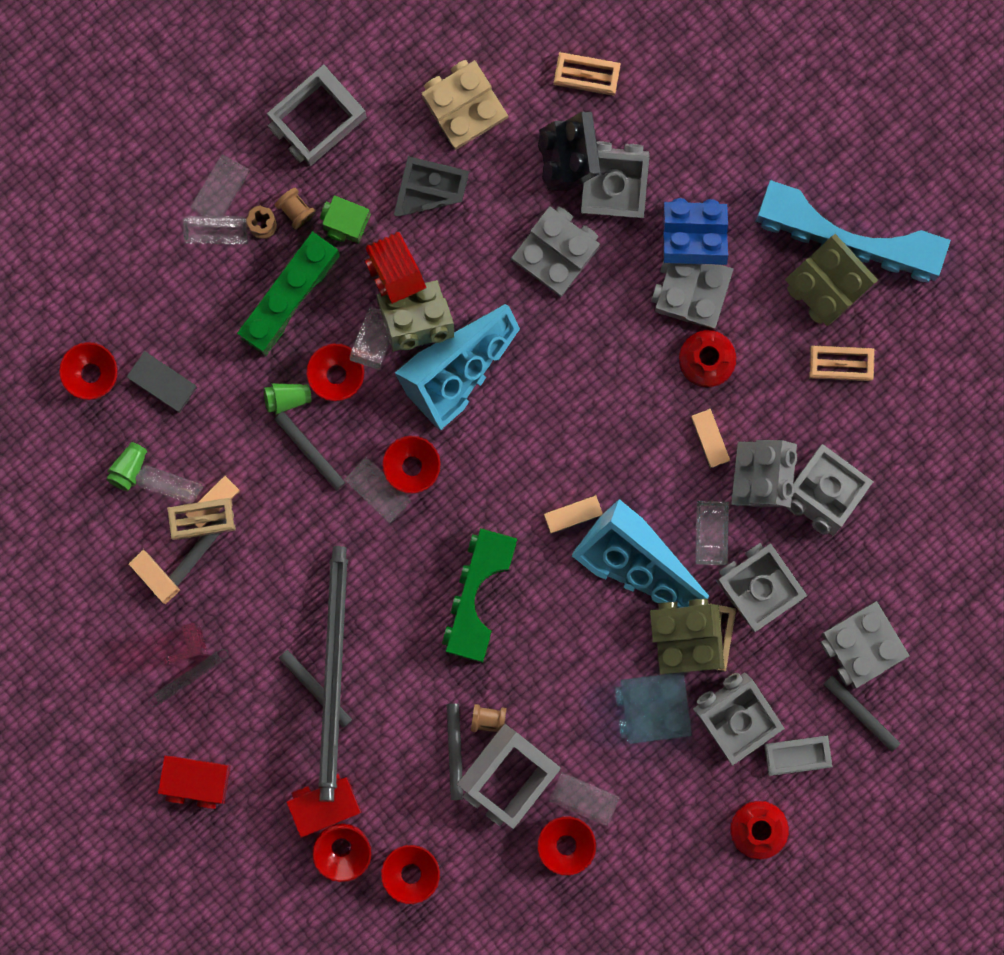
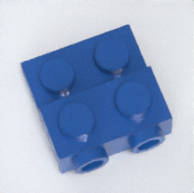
[663,198,728,265]

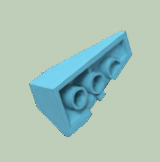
[395,304,520,430]
[572,499,709,608]

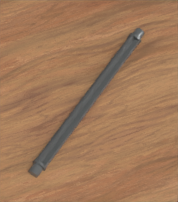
[318,546,349,802]

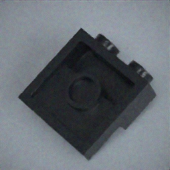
[538,112,601,191]

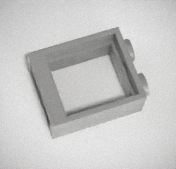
[267,65,367,166]
[457,724,561,829]

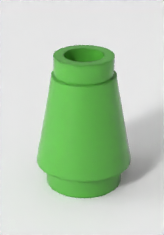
[264,383,311,415]
[106,442,147,492]

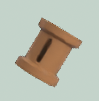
[275,187,316,230]
[246,206,277,239]
[471,704,507,733]

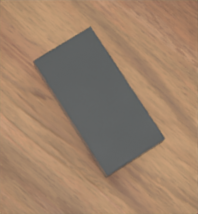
[127,351,198,413]

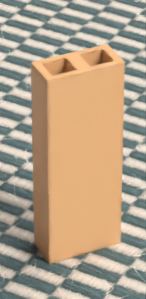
[691,409,730,468]
[185,476,240,528]
[544,495,603,534]
[129,550,180,604]

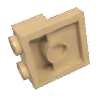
[422,60,508,150]

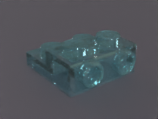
[615,672,692,744]

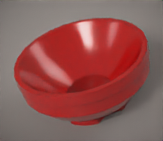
[679,330,736,388]
[59,342,118,400]
[306,343,365,402]
[383,436,441,494]
[730,801,789,859]
[538,816,596,875]
[312,823,371,882]
[381,845,440,904]

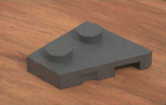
[394,156,470,216]

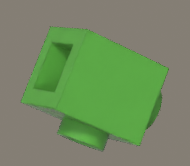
[320,195,371,244]

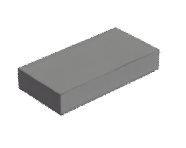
[764,735,833,776]

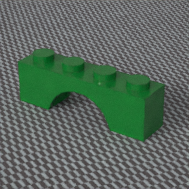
[237,231,340,357]
[442,528,517,663]

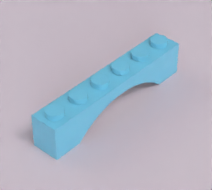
[756,180,951,283]

